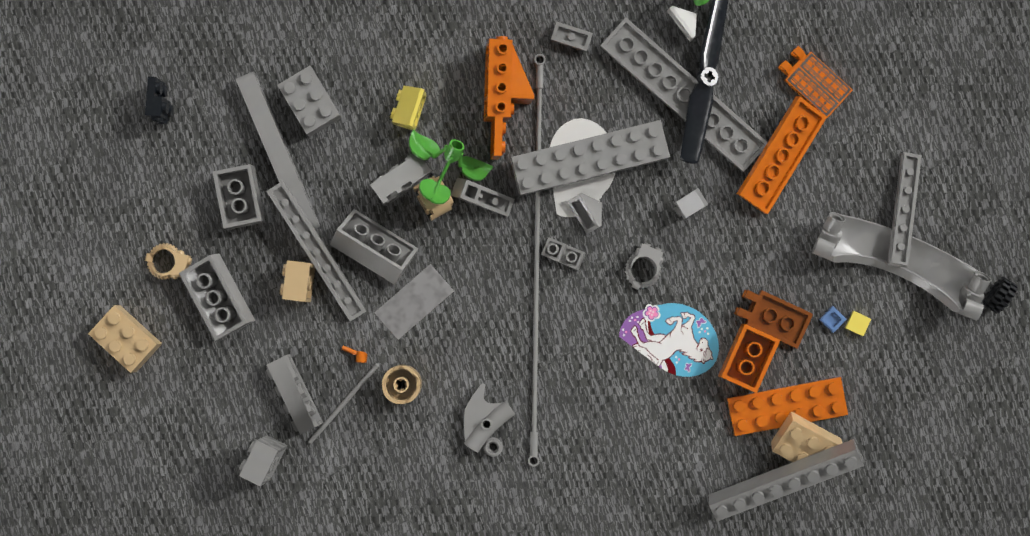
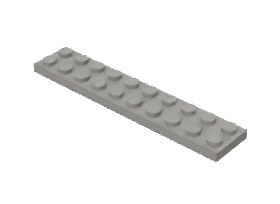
[600,17,768,173]

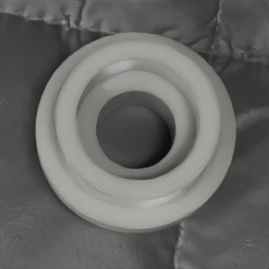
[484,437,503,457]

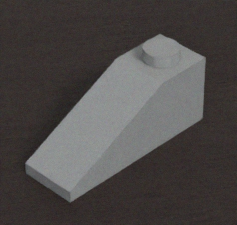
[450,178,515,217]

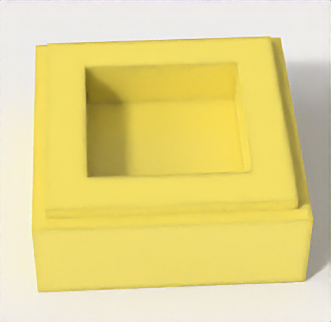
[845,311,871,336]

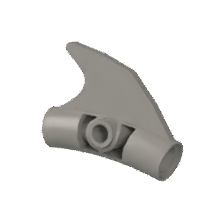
[464,383,515,453]

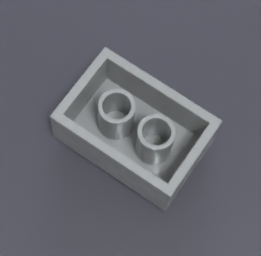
[277,66,342,137]
[212,164,265,230]
[239,435,288,487]

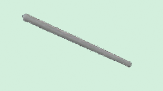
[308,363,379,444]

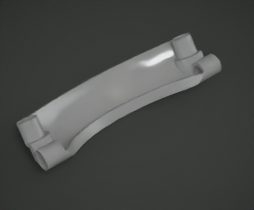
[812,212,991,321]

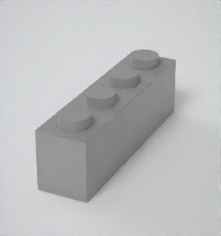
[266,354,323,434]

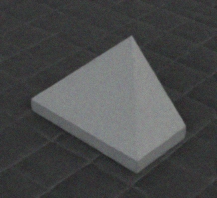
[567,193,602,234]

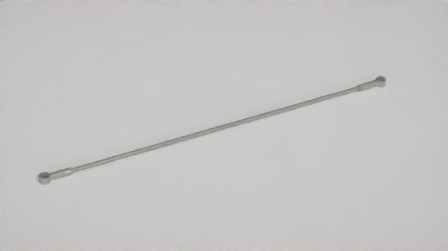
[528,54,546,467]

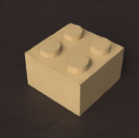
[280,260,315,302]

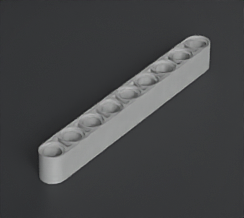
[236,71,320,229]

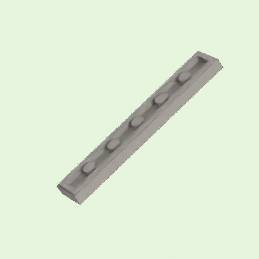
[887,152,922,268]

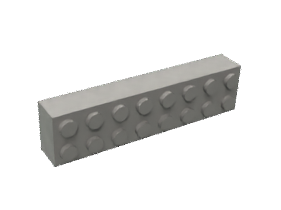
[510,120,670,196]

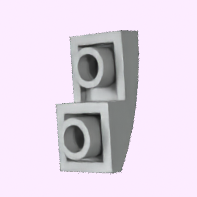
[541,237,586,270]

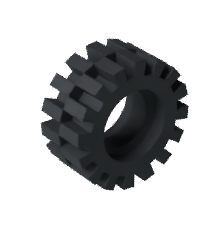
[983,277,1018,314]

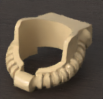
[145,243,192,280]

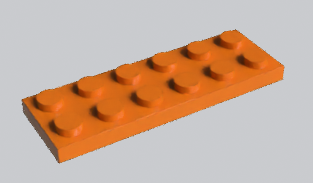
[736,96,827,214]
[727,377,848,436]

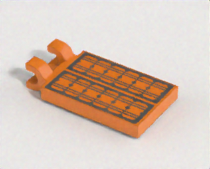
[778,46,853,119]

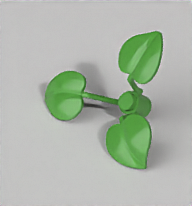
[409,130,493,204]

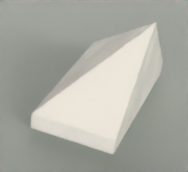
[667,6,697,42]

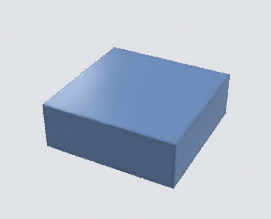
[819,306,847,333]

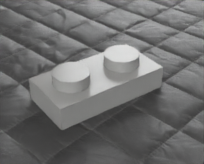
[551,22,593,53]

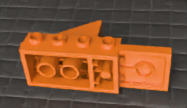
[484,36,534,160]

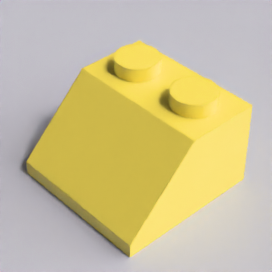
[390,86,427,131]

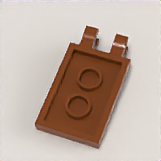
[734,290,813,349]

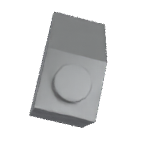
[674,188,708,219]

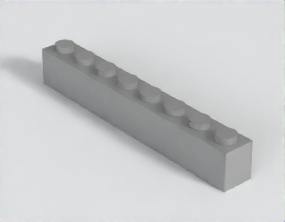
[709,439,864,521]

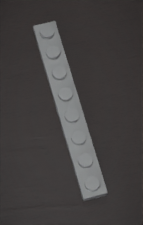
[266,180,367,321]

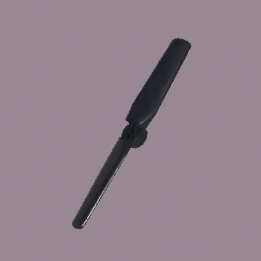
[680,0,728,164]

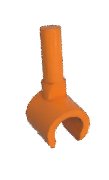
[342,345,367,363]

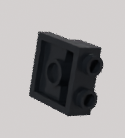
[145,76,174,124]

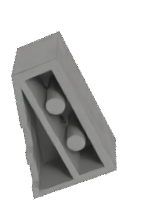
[370,153,433,206]

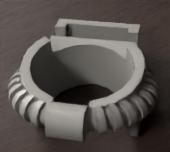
[625,242,664,290]

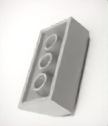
[330,209,418,285]
[179,254,255,341]

